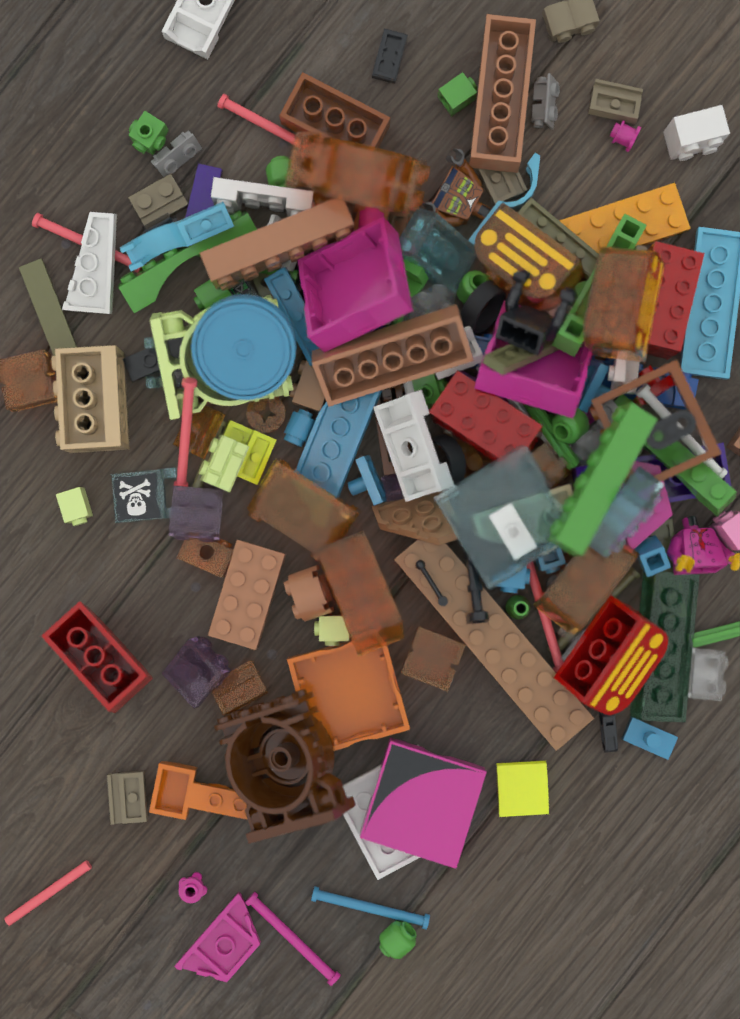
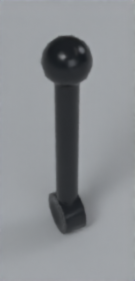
[415,560,448,606]

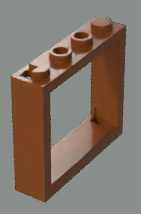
[589,360,722,493]

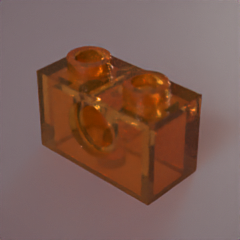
[177,528,234,578]

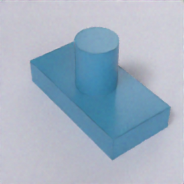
[577,360,611,413]
[348,455,388,506]
[621,716,678,760]

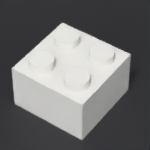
[663,105,730,161]

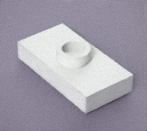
[488,502,537,560]

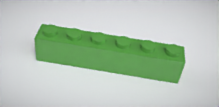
[548,403,657,556]

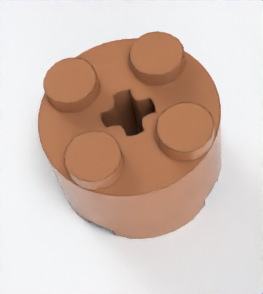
[284,565,334,622]

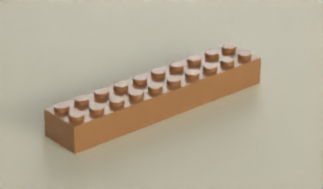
[394,539,594,751]

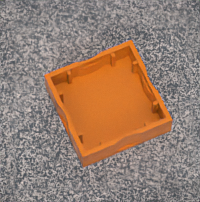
[287,631,410,751]

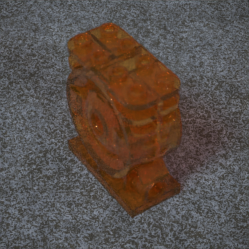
[285,131,431,216]

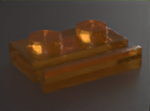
[173,405,225,459]
[207,660,268,716]

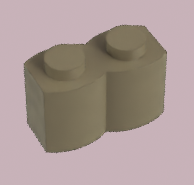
[542,0,600,43]

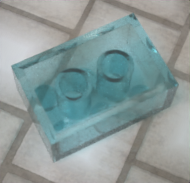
[399,207,479,293]
[589,466,664,559]

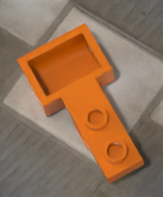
[149,761,248,820]

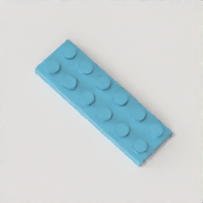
[680,227,740,380]

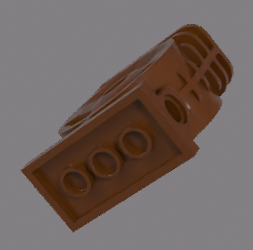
[214,689,356,844]

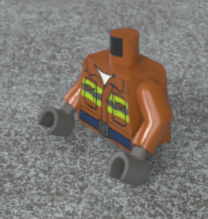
[418,148,491,228]

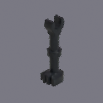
[464,550,489,624]

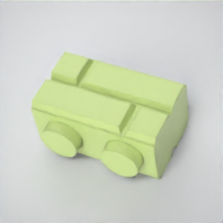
[198,434,249,492]

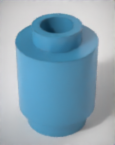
[284,409,315,447]

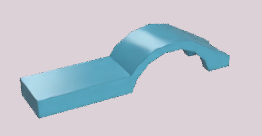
[467,152,540,252]
[120,202,234,271]

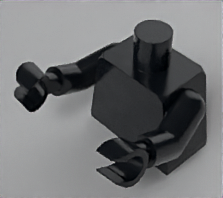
[495,270,576,356]

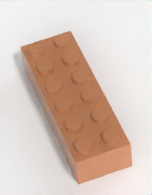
[469,14,536,173]
[200,196,354,291]
[312,304,474,407]

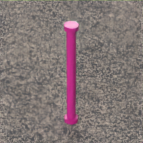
[245,892,341,986]

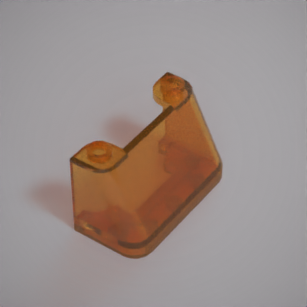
[247,458,362,563]

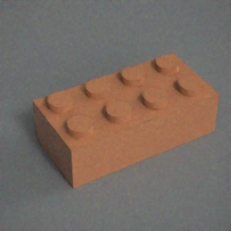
[208,540,286,650]

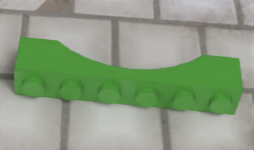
[118,210,257,313]
[552,214,647,357]
[614,394,737,517]

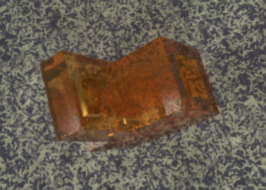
[525,443,571,489]

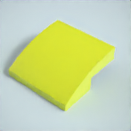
[223,420,276,485]
[496,761,549,817]

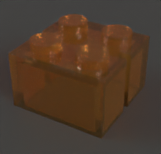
[0,349,58,412]
[400,625,466,692]

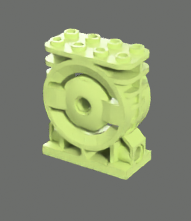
[150,295,293,420]

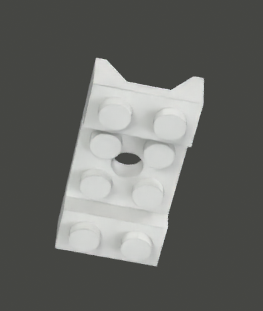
[162,0,235,59]
[211,177,315,217]
[373,390,454,502]

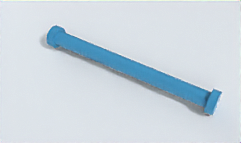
[311,886,430,930]

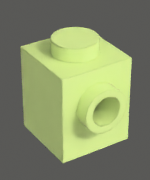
[56,487,93,526]
[314,615,350,646]

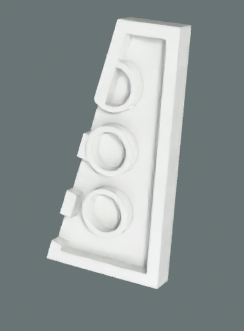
[62,212,117,314]

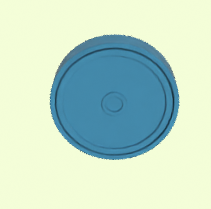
[192,294,296,400]

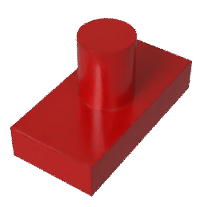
[633,365,675,408]

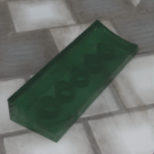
[630,571,700,722]

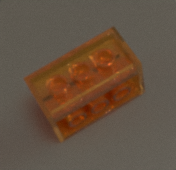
[316,531,404,657]

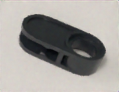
[599,711,618,753]

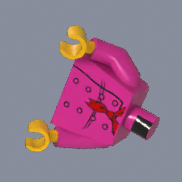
[666,516,740,575]

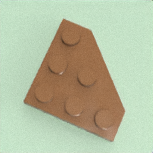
[372,490,460,545]

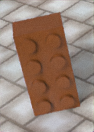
[279,72,390,169]

